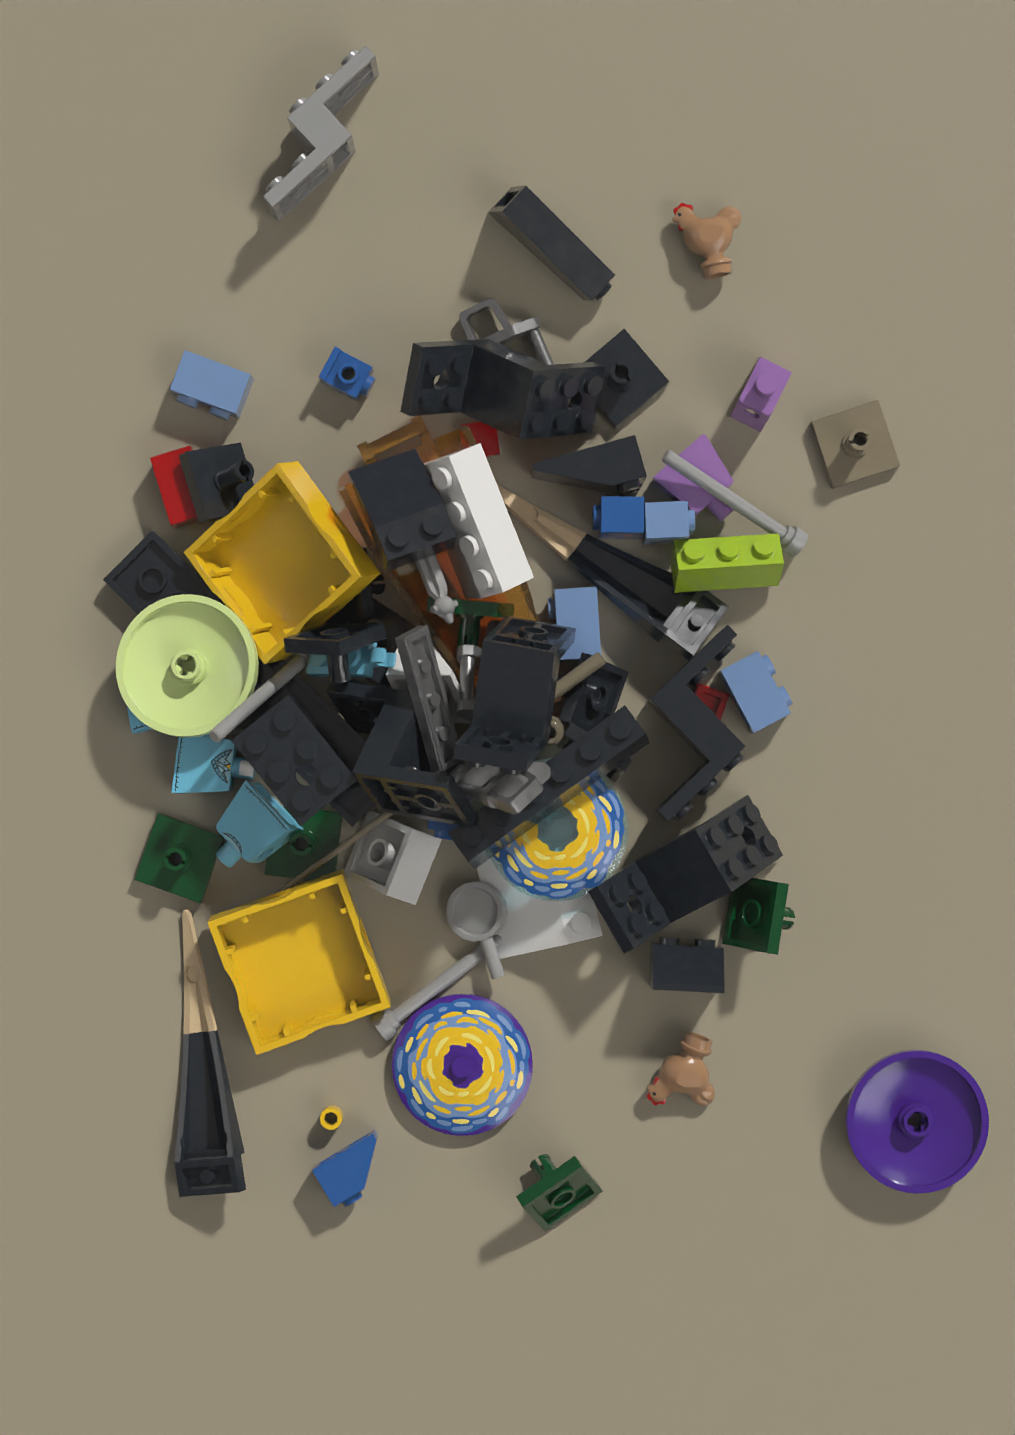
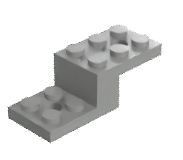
[263,46,379,221]

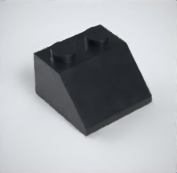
[649,937,725,993]

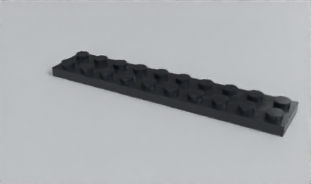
[103,530,374,827]

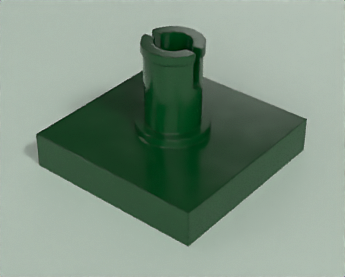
[427,597,514,649]
[265,806,343,880]
[134,813,225,903]
[722,877,795,955]
[516,1154,603,1231]

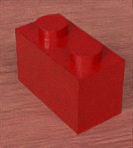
[150,445,198,528]

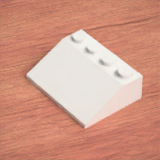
[424,443,534,599]
[477,806,603,959]

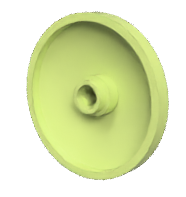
[116,594,259,738]

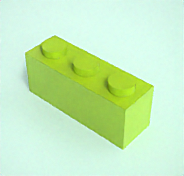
[670,533,784,593]

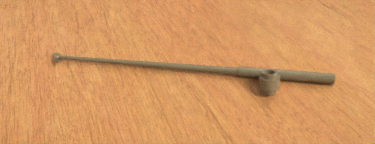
[275,652,606,893]

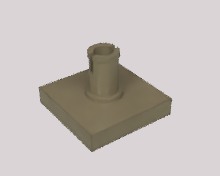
[810,400,900,489]

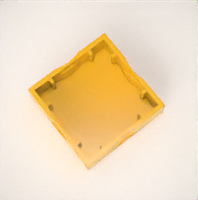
[184,461,381,664]
[207,869,391,1055]

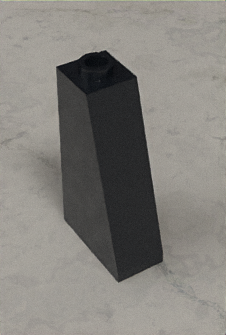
[488,185,615,301]

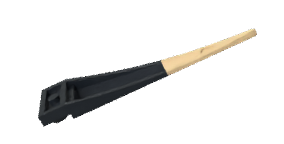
[497,484,729,661]
[174,909,246,1197]

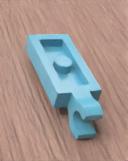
[307,642,397,678]

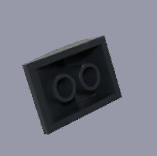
[531,435,647,497]
[348,449,457,572]

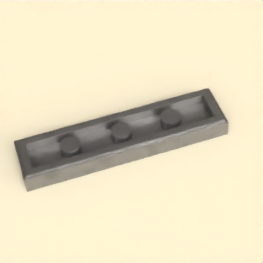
[395,625,463,773]

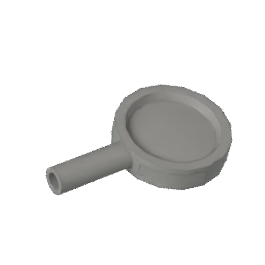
[446,881,507,980]

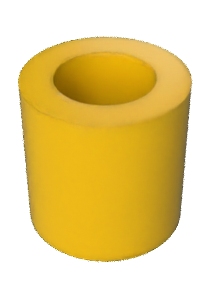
[320,1105,343,1130]

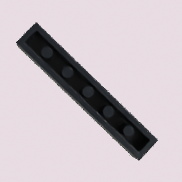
[448,705,650,869]

